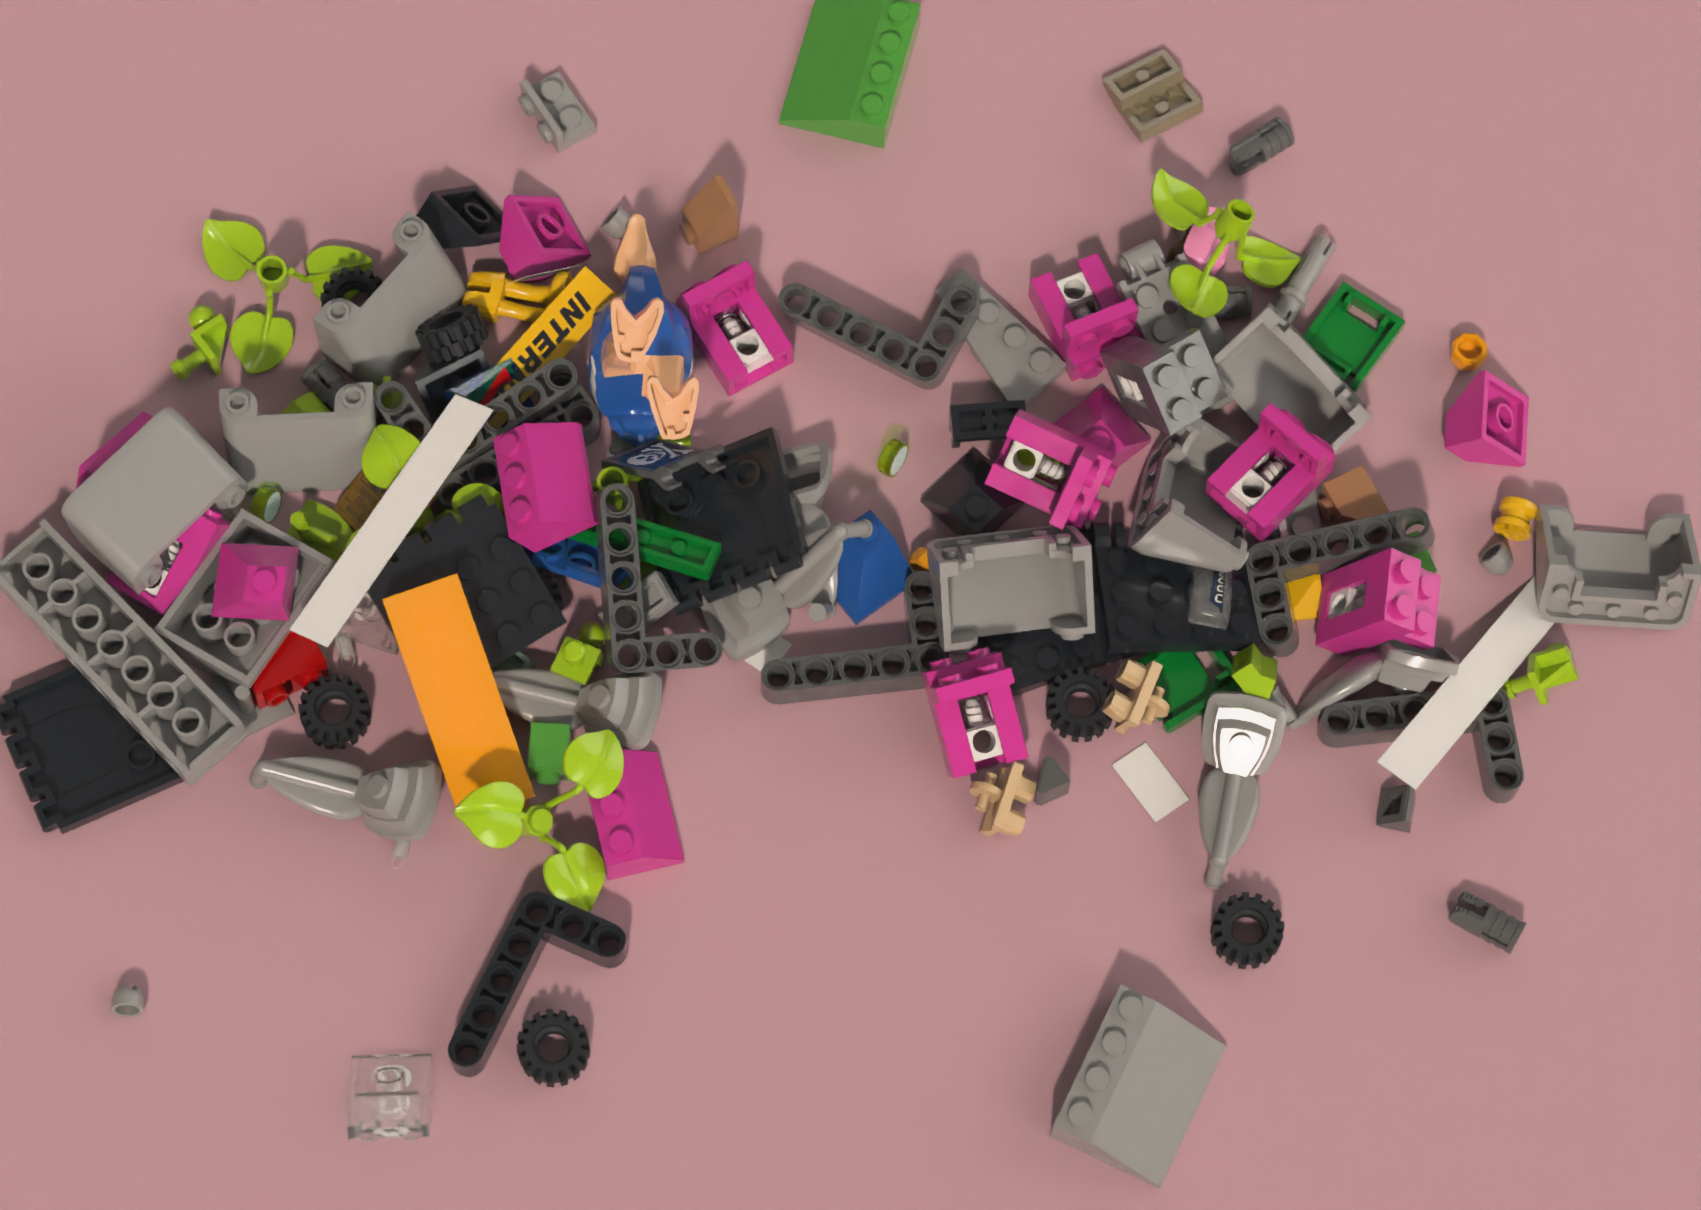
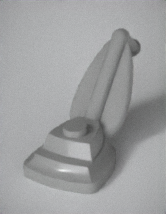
[783,442,839,622]
[700,519,873,662]
[1270,639,1460,730]
[492,669,662,750]
[1198,691,1287,889]
[249,756,442,841]

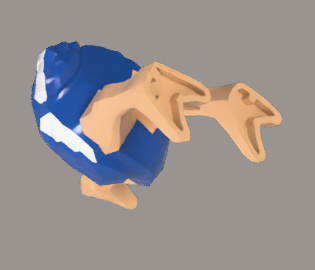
[588,213,699,447]

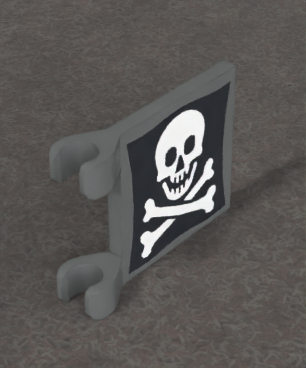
[601,439,726,491]

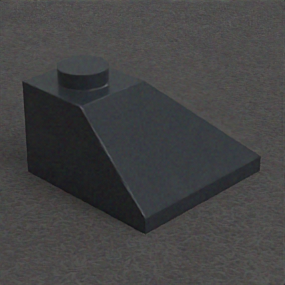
[416,185,503,249]
[413,346,491,425]
[920,450,1025,536]

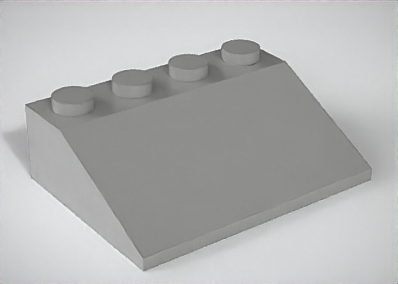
[154,509,336,688]
[1050,984,1226,1189]

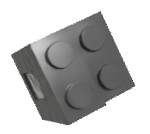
[1099,328,1227,435]

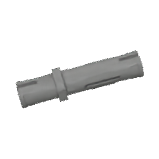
[1275,235,1336,324]

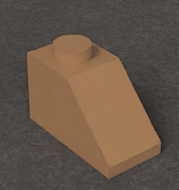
[679,173,739,255]
[1317,465,1390,543]

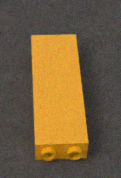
[382,573,535,822]

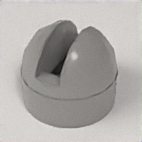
[600,206,630,239]
[1479,542,1513,575]
[111,984,144,1017]

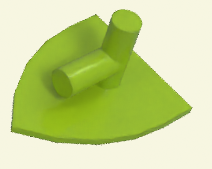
[286,498,353,562]

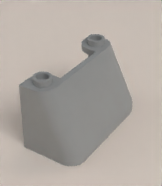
[312,211,467,386]
[1212,303,1372,452]
[219,382,382,494]
[61,407,249,595]
[1128,418,1262,573]
[1536,504,1701,630]
[927,525,1095,655]

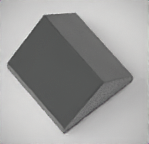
[1034,756,1071,806]
[1376,785,1416,833]

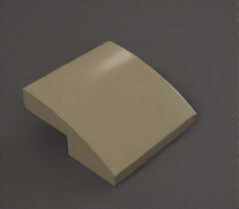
[1102,49,1203,143]

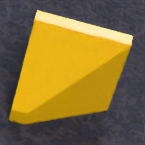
[1288,574,1322,621]

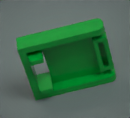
[1303,282,1406,392]
[1136,651,1242,734]

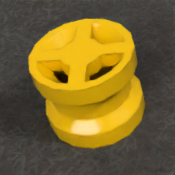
[1493,496,1538,541]

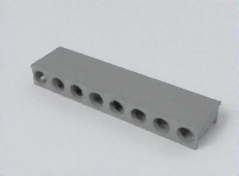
[0,518,249,787]

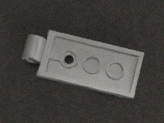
[1117,239,1235,416]

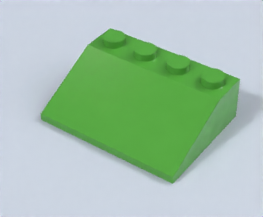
[779,0,921,149]

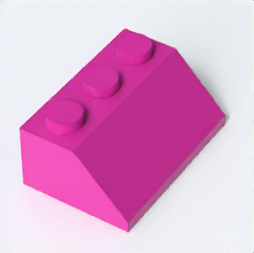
[493,422,598,553]
[587,749,684,880]

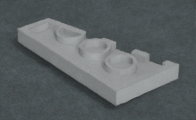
[935,269,1067,407]

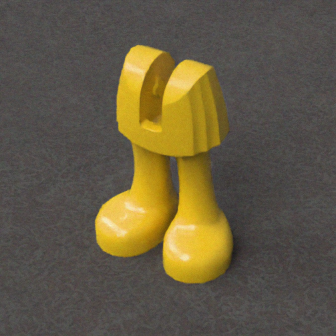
[462,271,572,323]

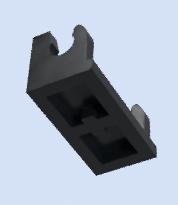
[948,400,1026,448]

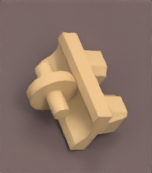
[1102,659,1170,735]
[969,761,1038,837]

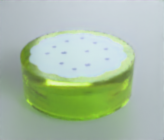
[877,438,909,478]
[251,485,282,524]

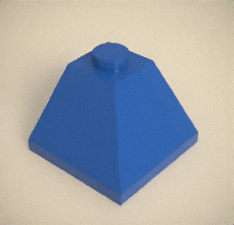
[835,509,913,625]

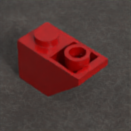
[252,631,329,710]

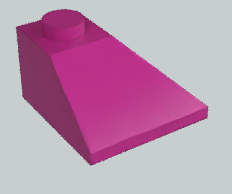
[499,195,591,282]
[1443,370,1529,467]
[1053,387,1151,467]
[211,543,299,621]

